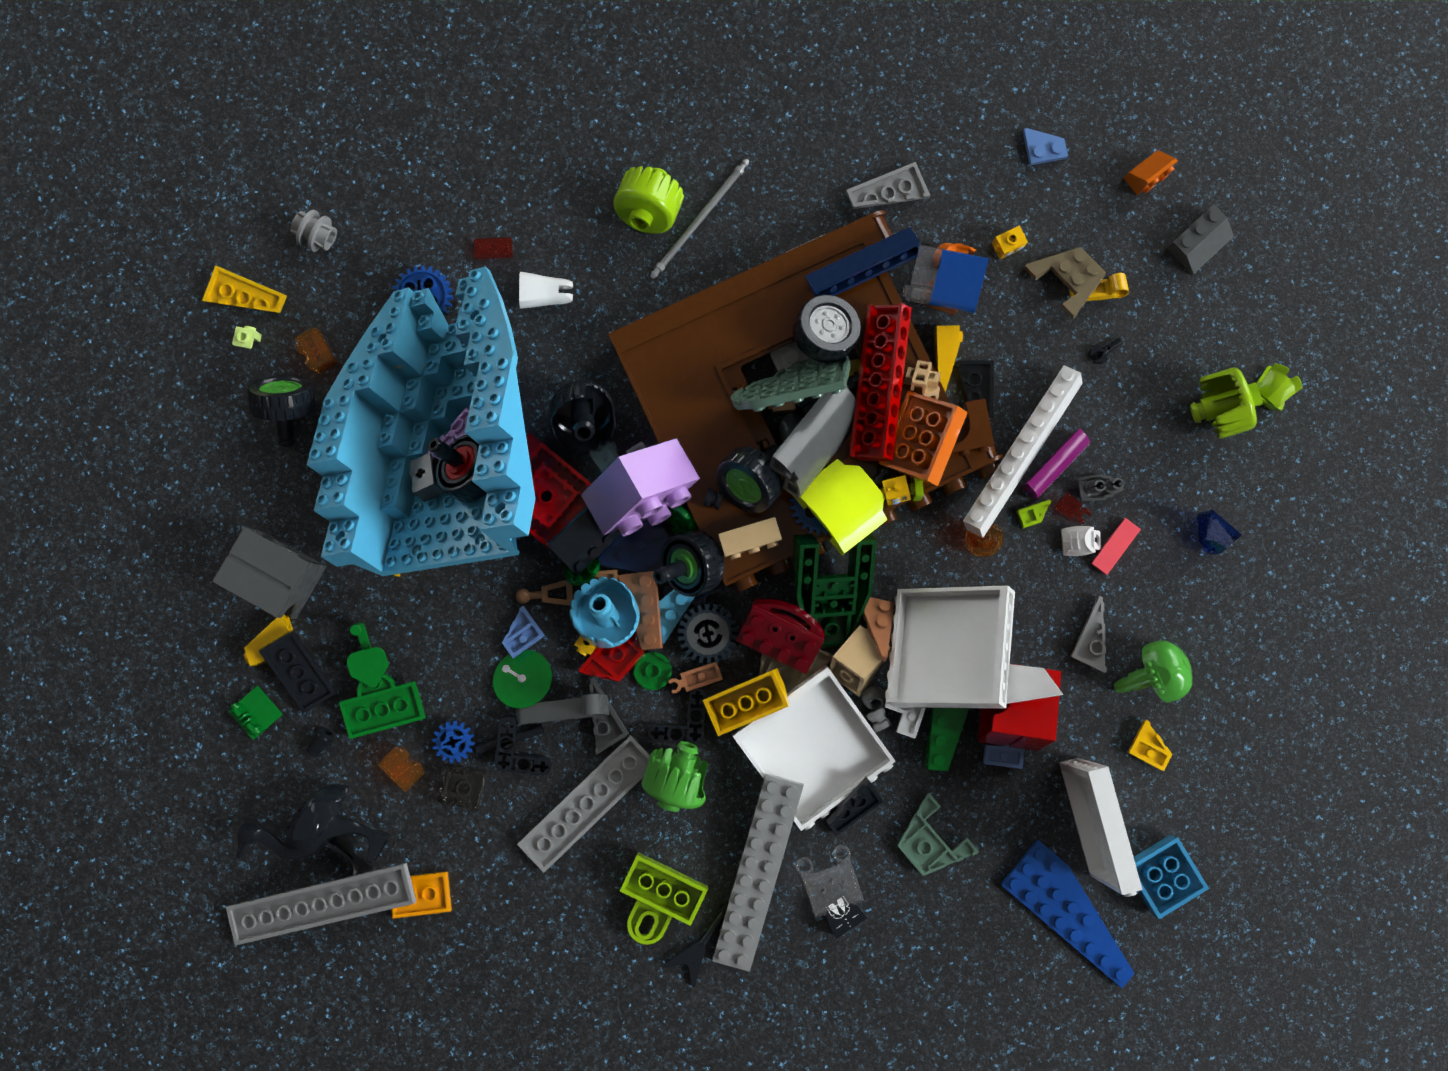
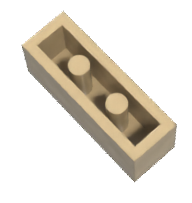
[718,517,782,560]

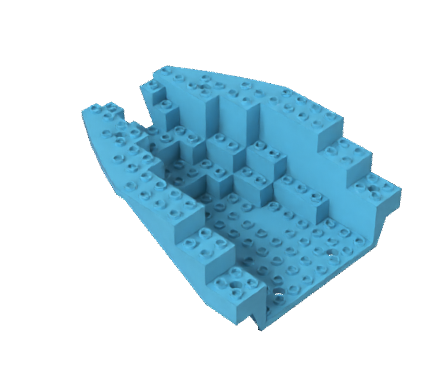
[307,266,535,576]

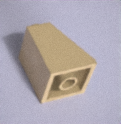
[830,626,891,697]

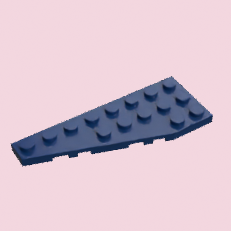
[1000,840,1134,988]

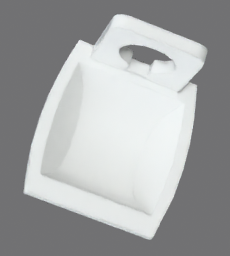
[1061,526,1101,556]

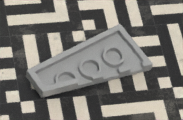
[846,162,930,209]

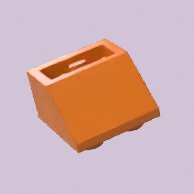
[1124,150,1178,196]

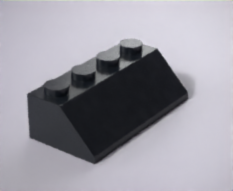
[546,506,621,577]

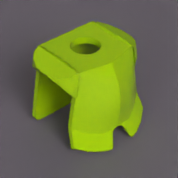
[1256,363,1303,412]

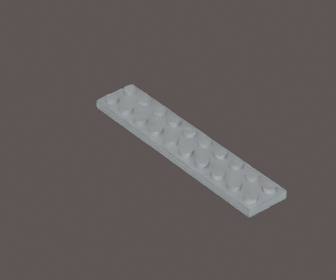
[712,773,804,972]
[226,863,416,945]

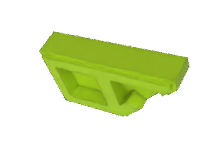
[1016,500,1051,529]

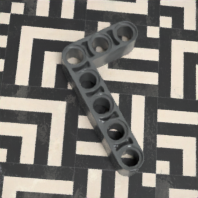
[515,694,609,725]

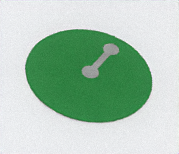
[493,650,552,708]

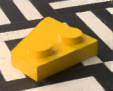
[1127,719,1172,771]

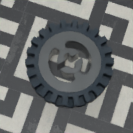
[678,602,738,664]

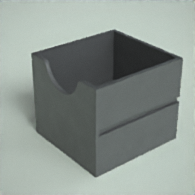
[212,527,327,619]

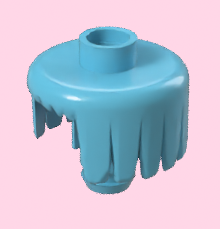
[569,576,640,648]

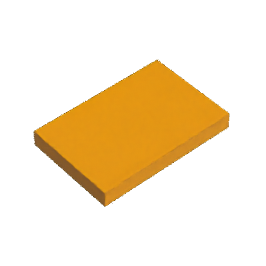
[391,871,452,919]

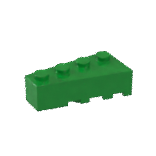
[925,708,969,771]

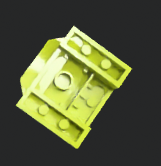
[794,459,887,555]

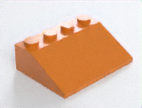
[879,391,968,486]

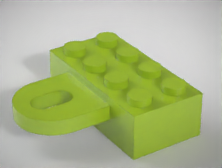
[620,852,708,945]

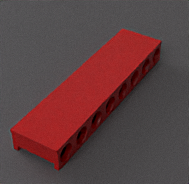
[849,303,912,461]

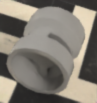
[866,707,892,733]

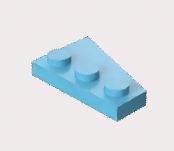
[659,590,695,644]

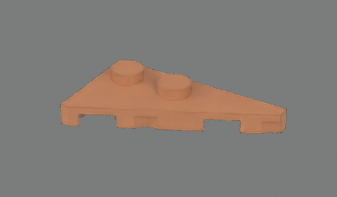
[862,597,894,662]

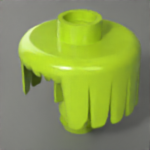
[613,166,684,234]
[1190,367,1262,439]

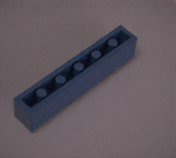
[805,227,922,297]

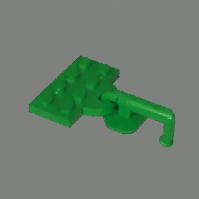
[339,621,426,739]

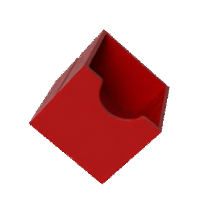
[977,664,1061,751]

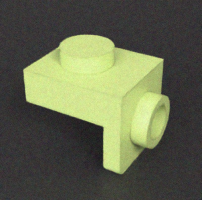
[232,326,262,349]

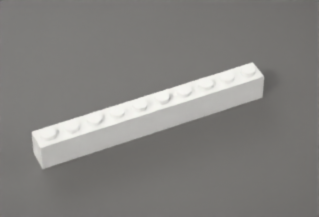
[963,365,1082,538]

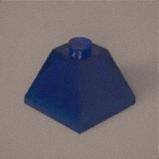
[1197,509,1242,555]

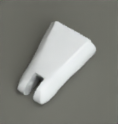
[519,272,573,309]

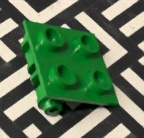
[228,685,283,740]

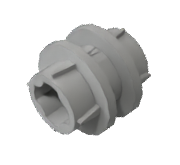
[290,210,337,252]

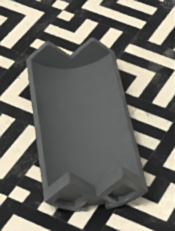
[769,385,856,499]

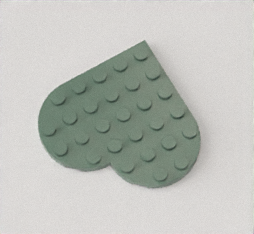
[731,356,851,412]

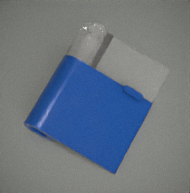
[903,245,989,313]

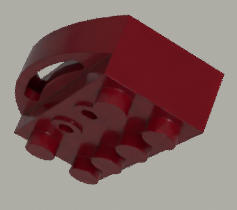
[736,599,825,674]

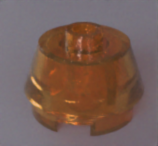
[965,523,1004,557]

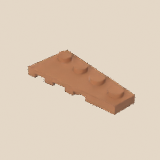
[618,571,663,650]

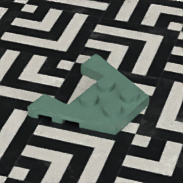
[897,793,979,876]

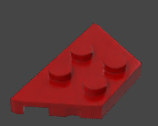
[578,632,644,682]

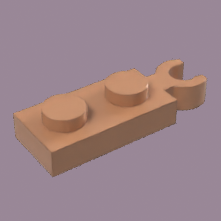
[668,662,723,693]

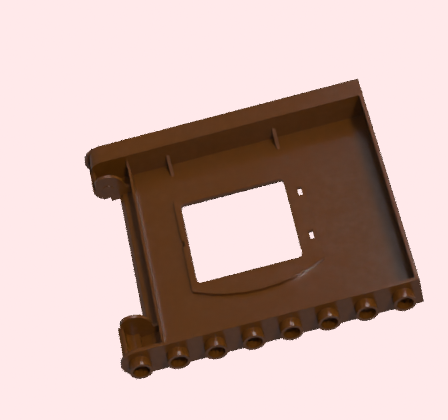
[608,210,1004,593]

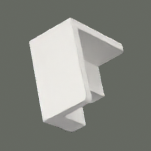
[884,702,926,738]

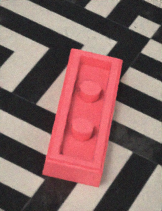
[1090,518,1141,575]

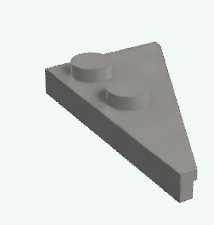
[1070,596,1107,673]

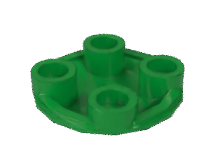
[563,557,600,586]

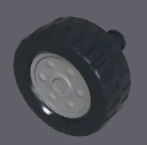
[793,295,861,363]

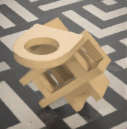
[903,360,940,400]

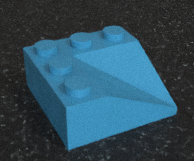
[1134,834,1209,919]

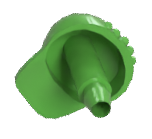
[1114,640,1193,703]

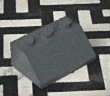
[1167,204,1234,275]

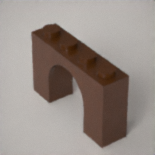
[949,399,994,458]

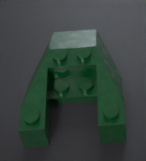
[793,533,877,648]

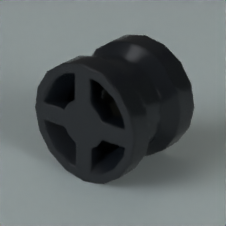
[703,488,723,510]

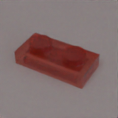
[474,237,513,259]

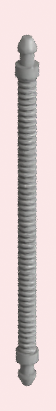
[650,159,749,279]

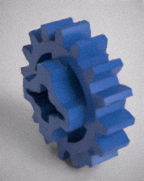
[432,720,475,763]

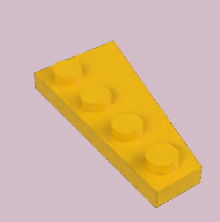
[202,265,287,313]

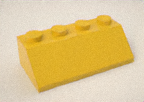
[703,668,789,736]

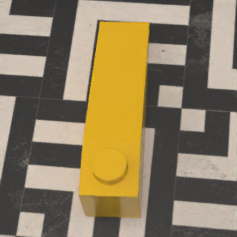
[934,325,963,392]

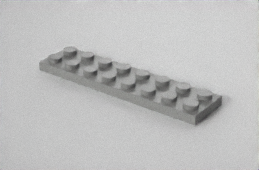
[517,735,650,873]

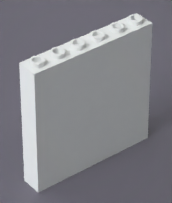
[885,586,1015,709]
[732,665,896,831]
[1059,758,1142,897]

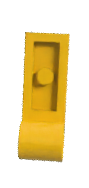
[1069,273,1129,301]

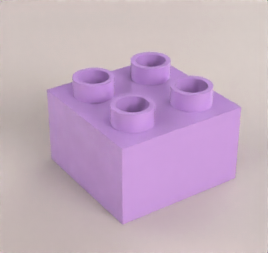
[581,438,700,536]

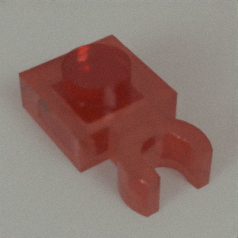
[1055,492,1091,524]

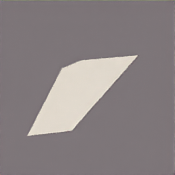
[1007,664,1063,704]

